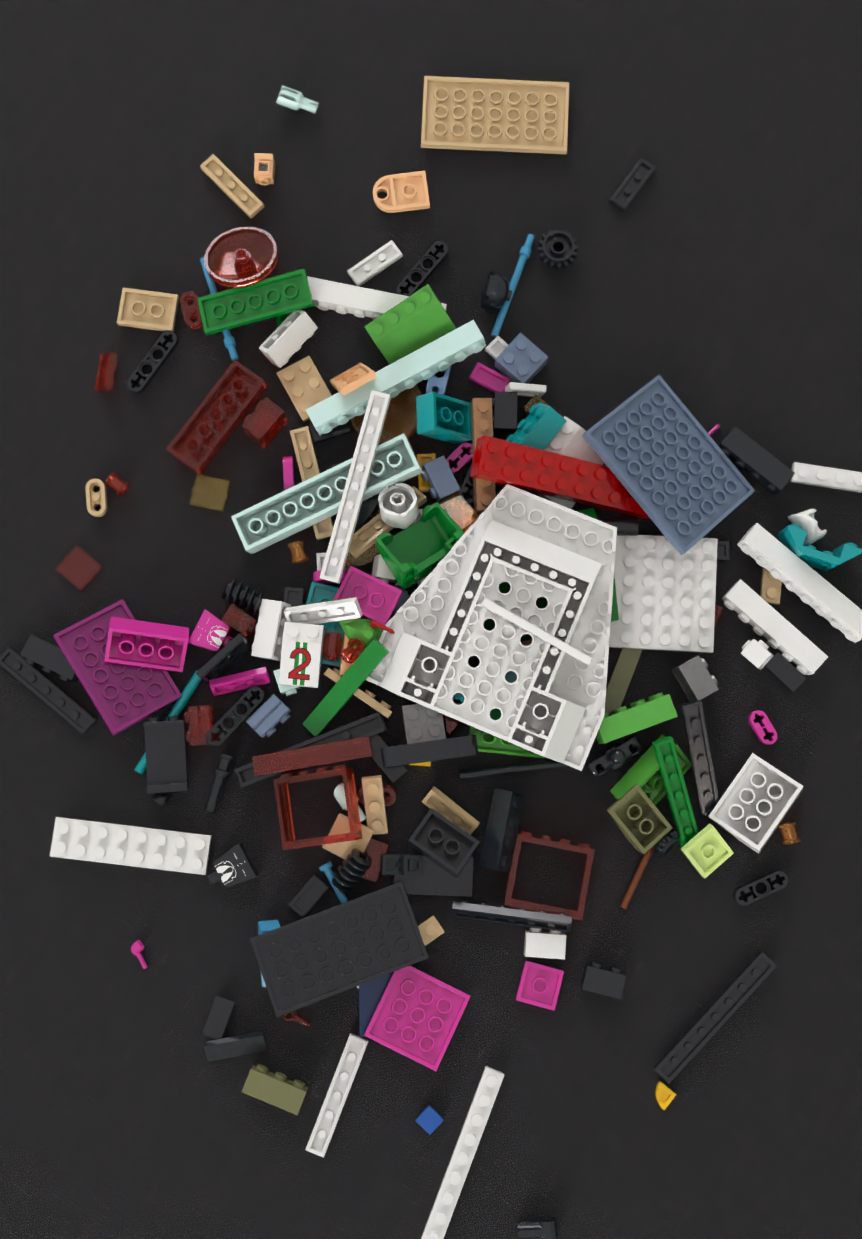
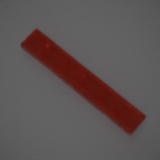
[252,736,372,776]

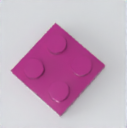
[516,960,564,1011]

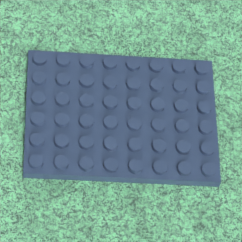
[582,375,755,555]

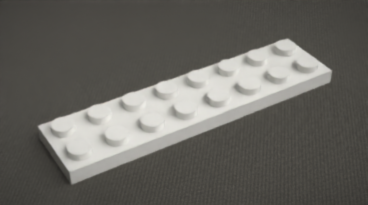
[50,817,212,875]

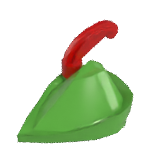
[339,619,395,650]

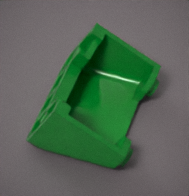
[375,502,464,589]

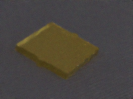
[190,474,230,511]

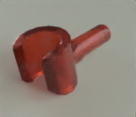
[283,1011,310,1027]

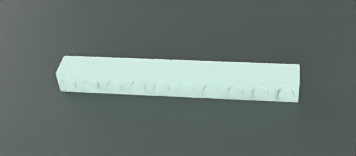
[306,320,486,435]

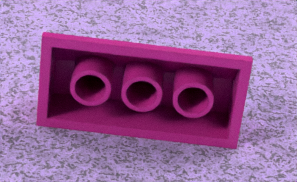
[104,617,189,672]

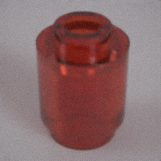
[322,632,343,661]

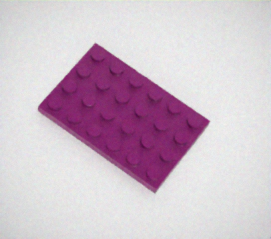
[53,599,182,736]

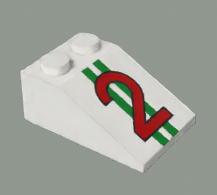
[279,622,325,688]

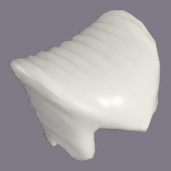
[788,509,827,546]

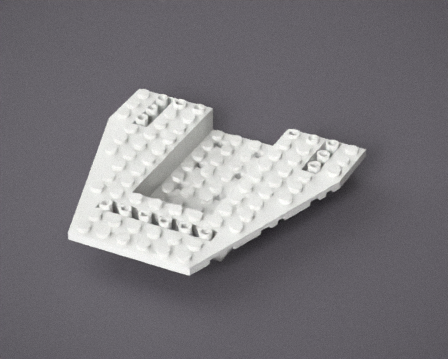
[366,484,617,771]

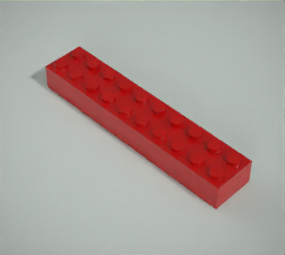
[470,435,650,519]

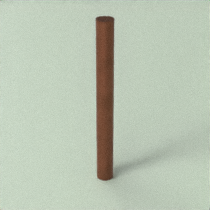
[620,843,657,910]

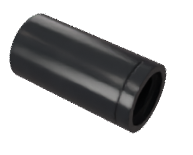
[598,516,638,536]

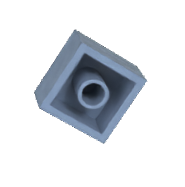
[494,332,548,384]

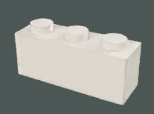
[259,310,318,368]
[251,599,291,661]

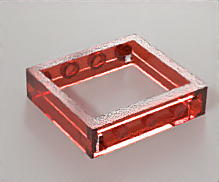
[274,765,363,850]
[503,831,595,921]

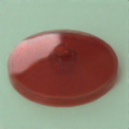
[204,226,279,288]

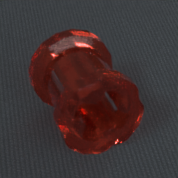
[105,472,130,497]
[341,638,365,664]

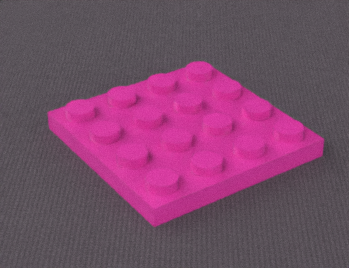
[364,965,471,1071]

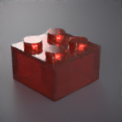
[242,397,288,449]

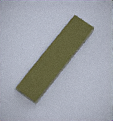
[605,648,643,715]

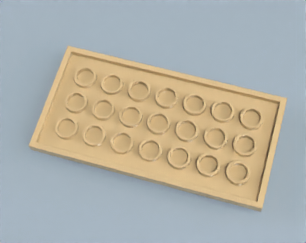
[421,76,569,154]

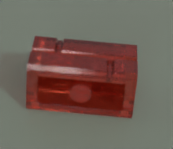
[184,705,215,746]

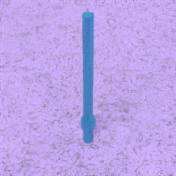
[491,234,535,338]
[200,257,239,361]

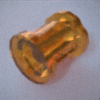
[288,541,308,564]
[778,821,801,845]

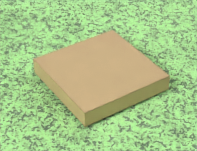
[322,813,374,859]

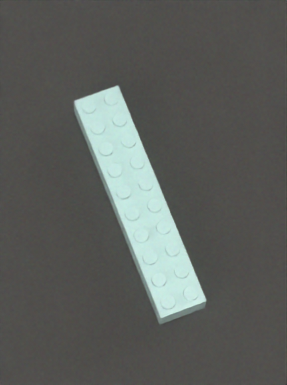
[231,433,423,554]

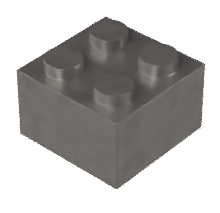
[671,655,719,702]
[402,704,446,744]

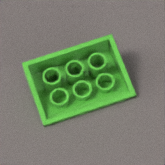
[364,284,457,364]

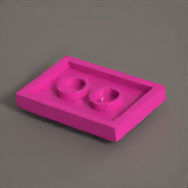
[334,566,403,626]

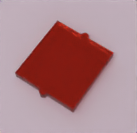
[56,546,102,591]

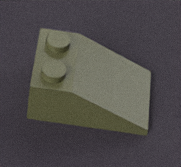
[607,784,673,854]

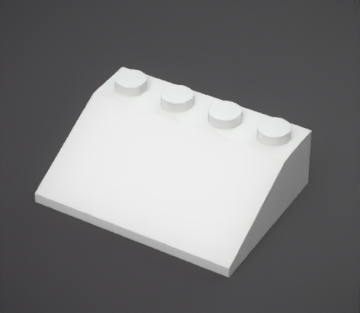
[537,416,604,509]
[708,753,803,854]

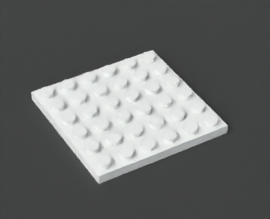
[609,535,718,653]

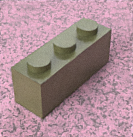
[242,1064,308,1115]

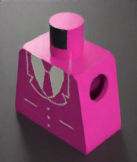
[188,610,234,653]

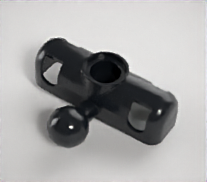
[585,736,642,778]

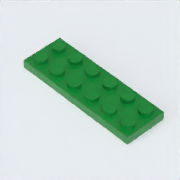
[197,269,314,335]

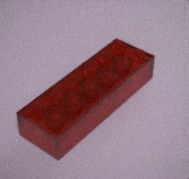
[166,360,268,476]

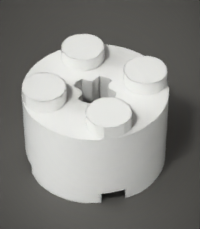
[378,483,419,529]

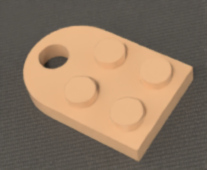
[373,171,430,213]

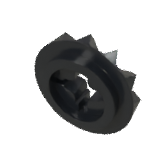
[654,831,679,857]

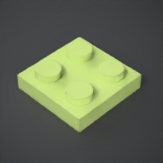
[681,823,734,879]

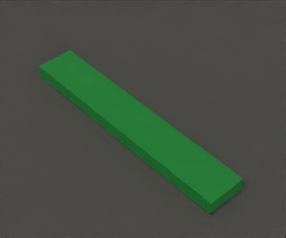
[303,639,389,737]
[652,736,699,848]

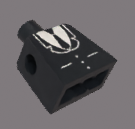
[208,843,259,888]

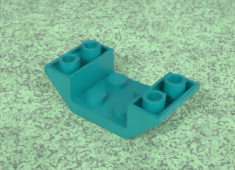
[778,524,862,572]

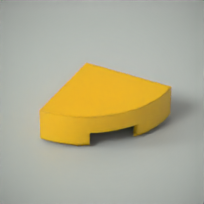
[655,1080,676,1111]

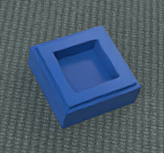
[415,1104,444,1135]

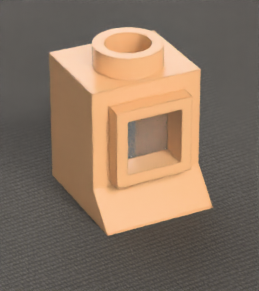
[254,153,275,186]

